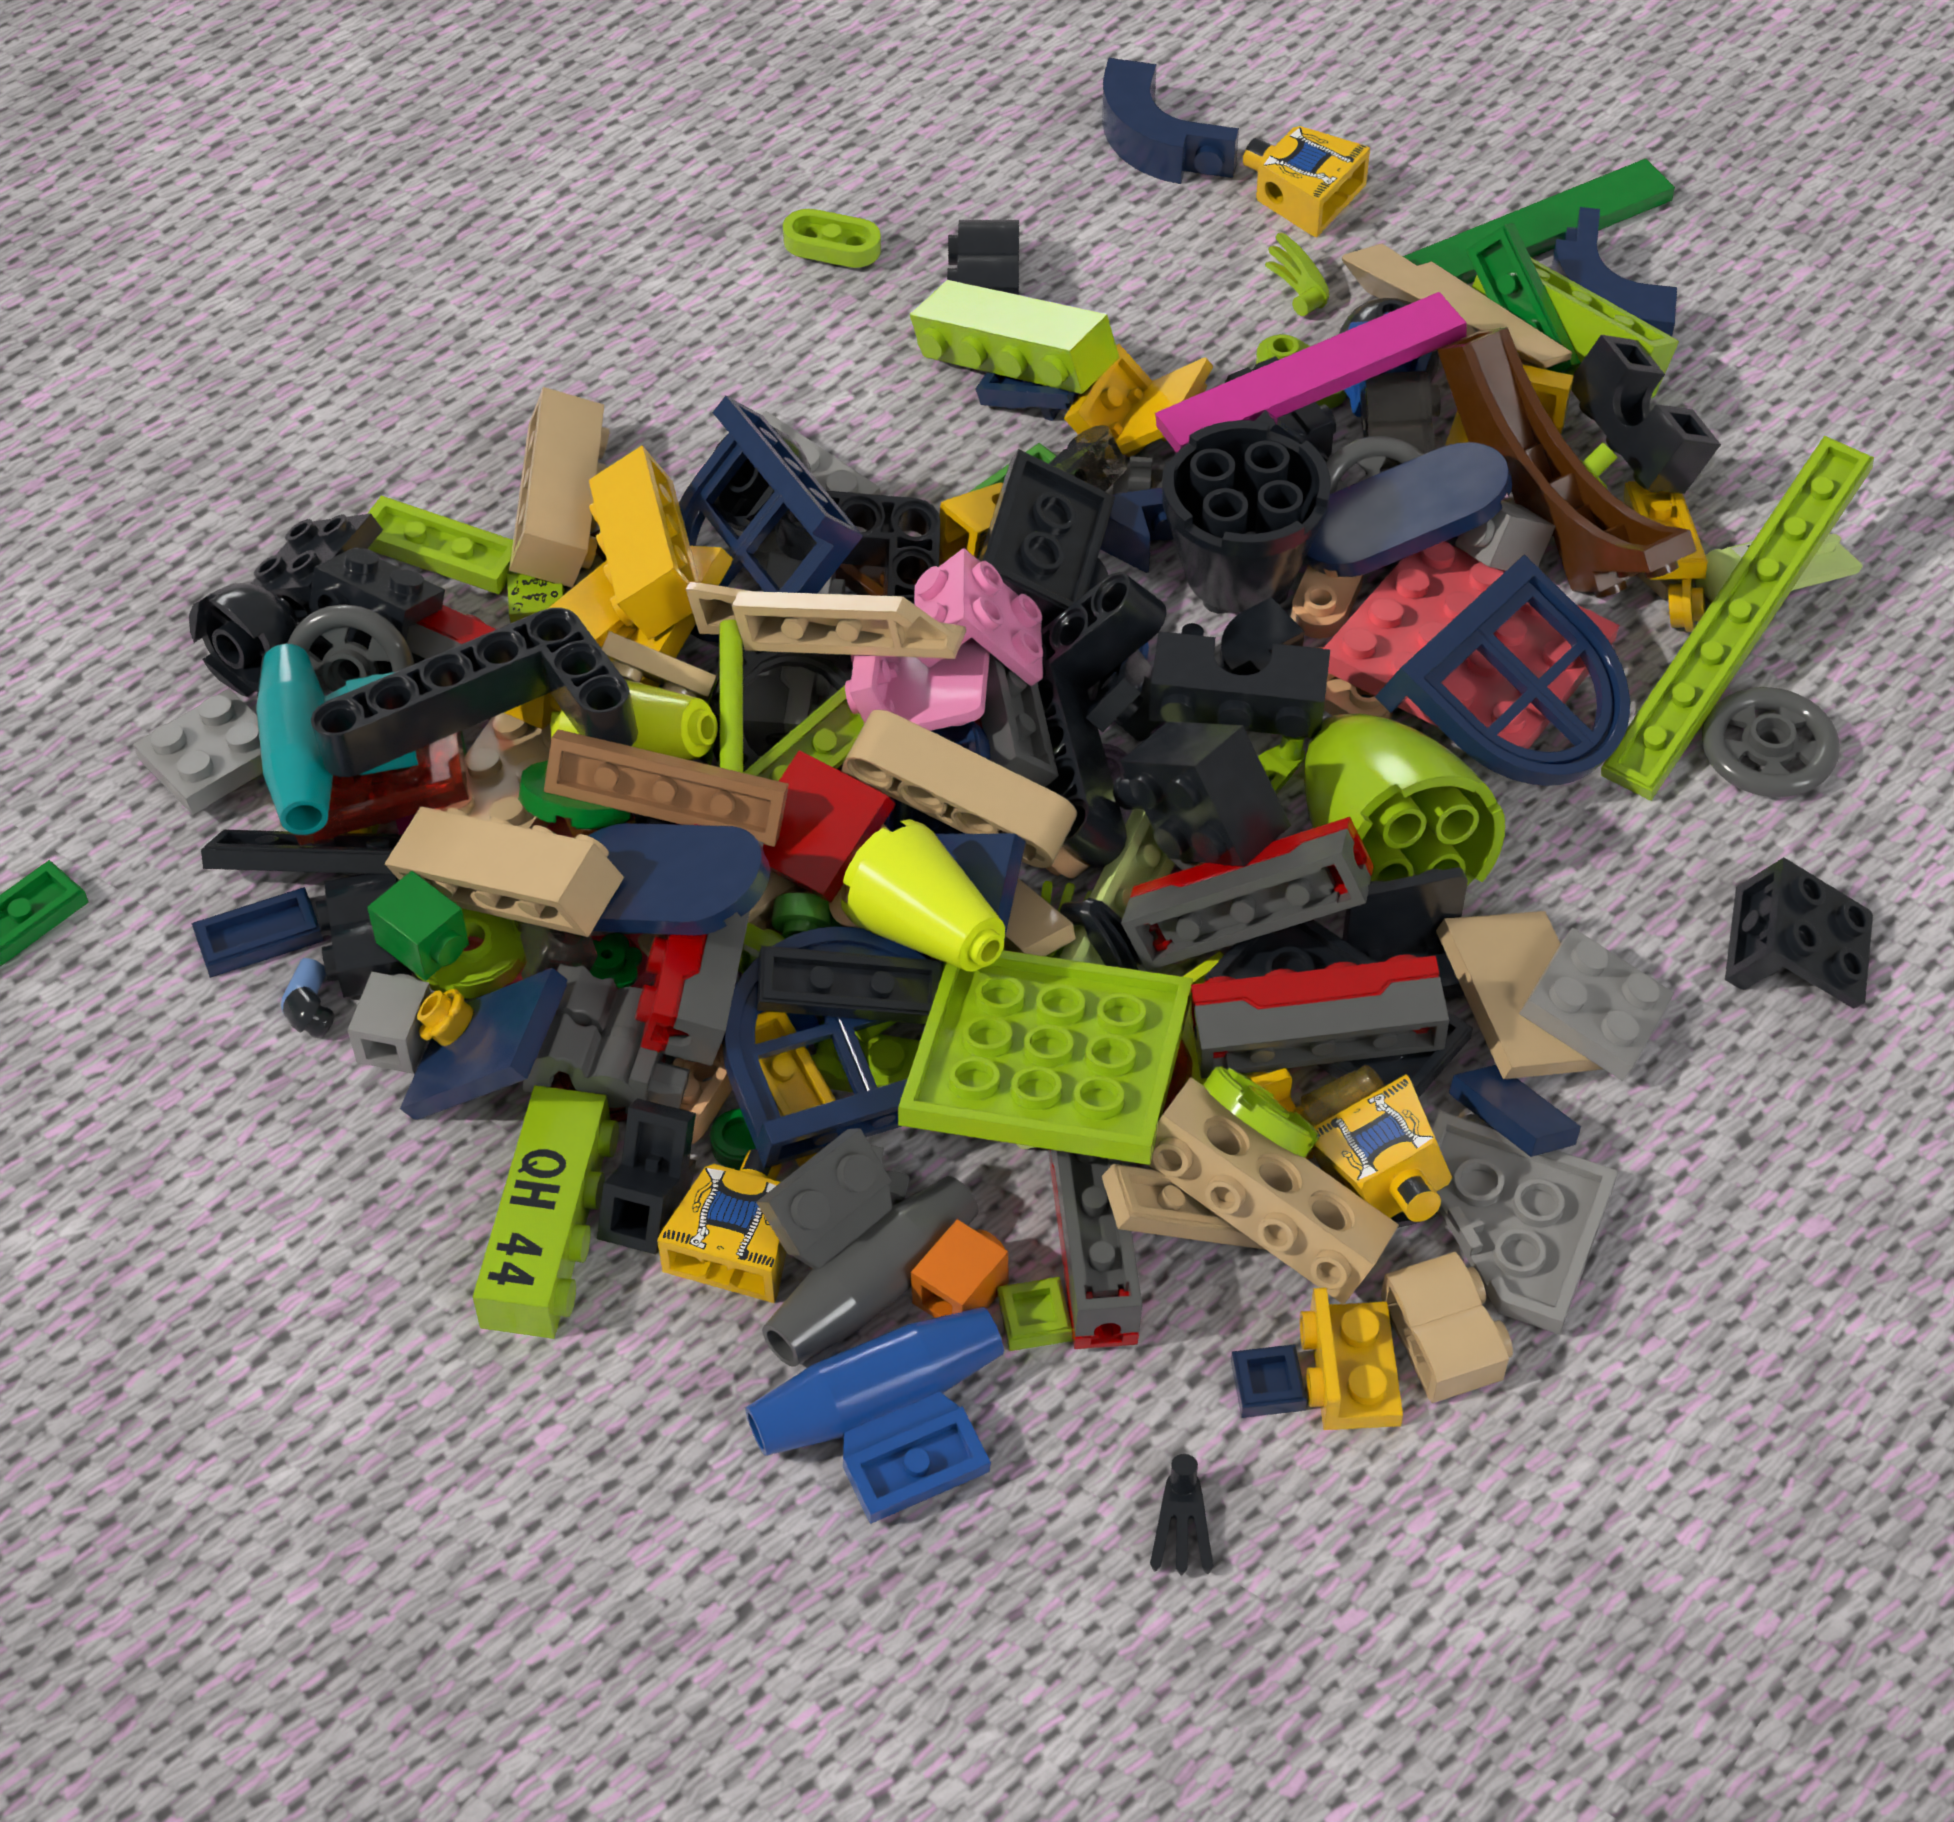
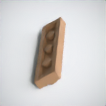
[544,729,789,847]

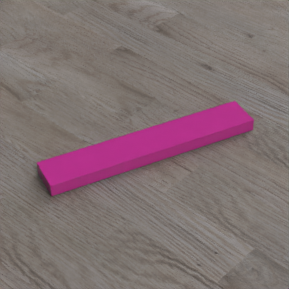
[1155,292,1467,453]

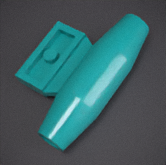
[256,644,418,835]

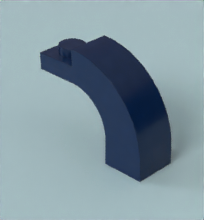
[1102,58,1239,184]
[1551,207,1677,337]

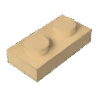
[602,631,717,703]

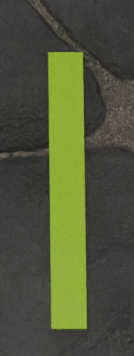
[1601,435,1874,801]

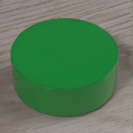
[710,1108,756,1170]

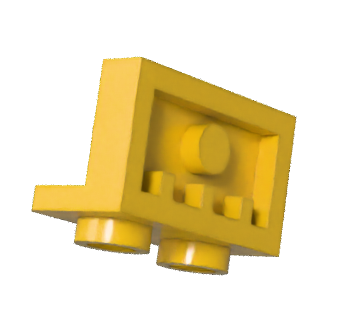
[1299,1287,1403,1430]

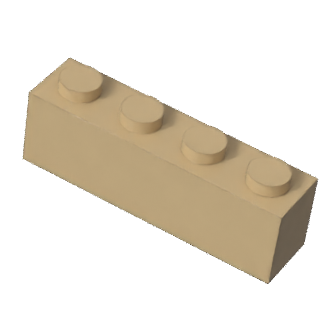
[509,387,610,588]
[385,807,624,937]

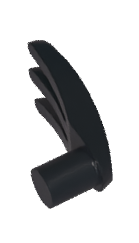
[1060,898,1143,970]
[1150,1454,1214,1576]

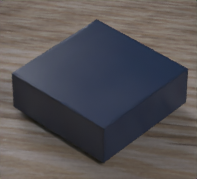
[1231,1344,1307,1418]

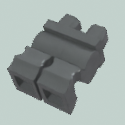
[523,964,695,1114]

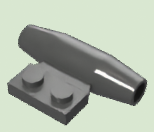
[756,1129,979,1367]

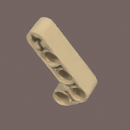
[841,710,1077,868]

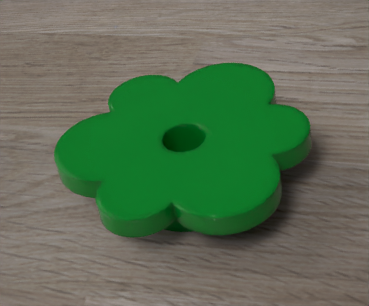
[573,933,642,988]

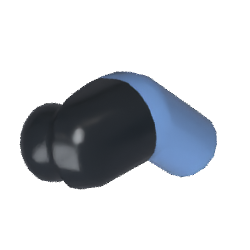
[281,958,335,1038]

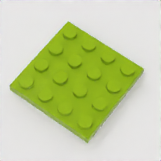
[898,950,1193,1165]

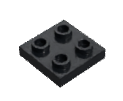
[251,513,383,626]

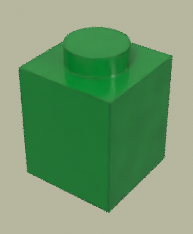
[367,871,469,981]

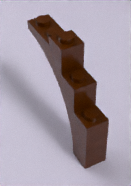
[1437,327,1697,598]

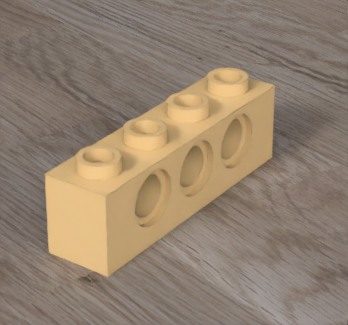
[1148,1077,1399,1305]

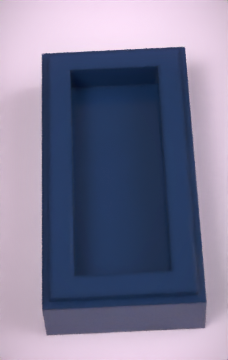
[191,887,324,978]
[1449,1065,1581,1157]

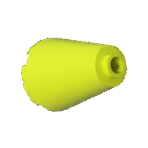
[550,679,718,760]
[841,819,1005,971]

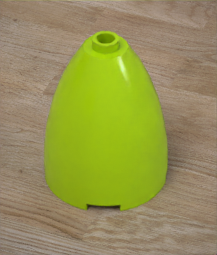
[1304,714,1505,886]

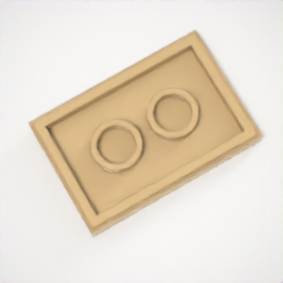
[1436,911,1603,1079]

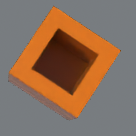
[911,1219,1009,1318]

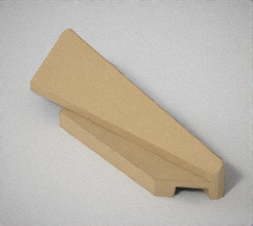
[1342,243,1572,369]
[686,582,966,659]

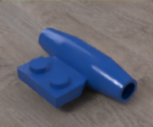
[745,1307,1004,1524]

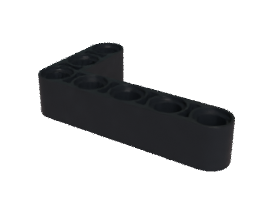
[776,490,940,604]
[1037,572,1167,868]
[311,608,638,777]

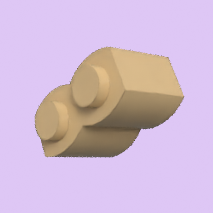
[1381,1252,1513,1404]

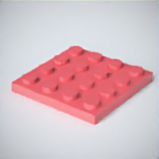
[1323,541,1620,749]

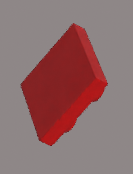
[763,750,896,903]

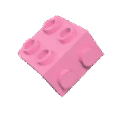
[914,548,1043,686]
[845,638,990,731]

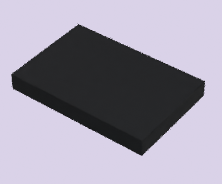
[979,449,1115,619]

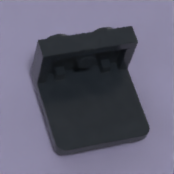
[308,547,445,676]
[1342,867,1468,1000]

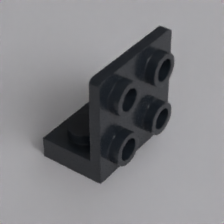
[1725,857,1873,1009]

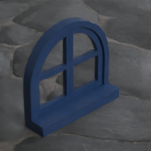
[679,395,863,648]
[1375,554,1630,786]
[722,927,927,1169]

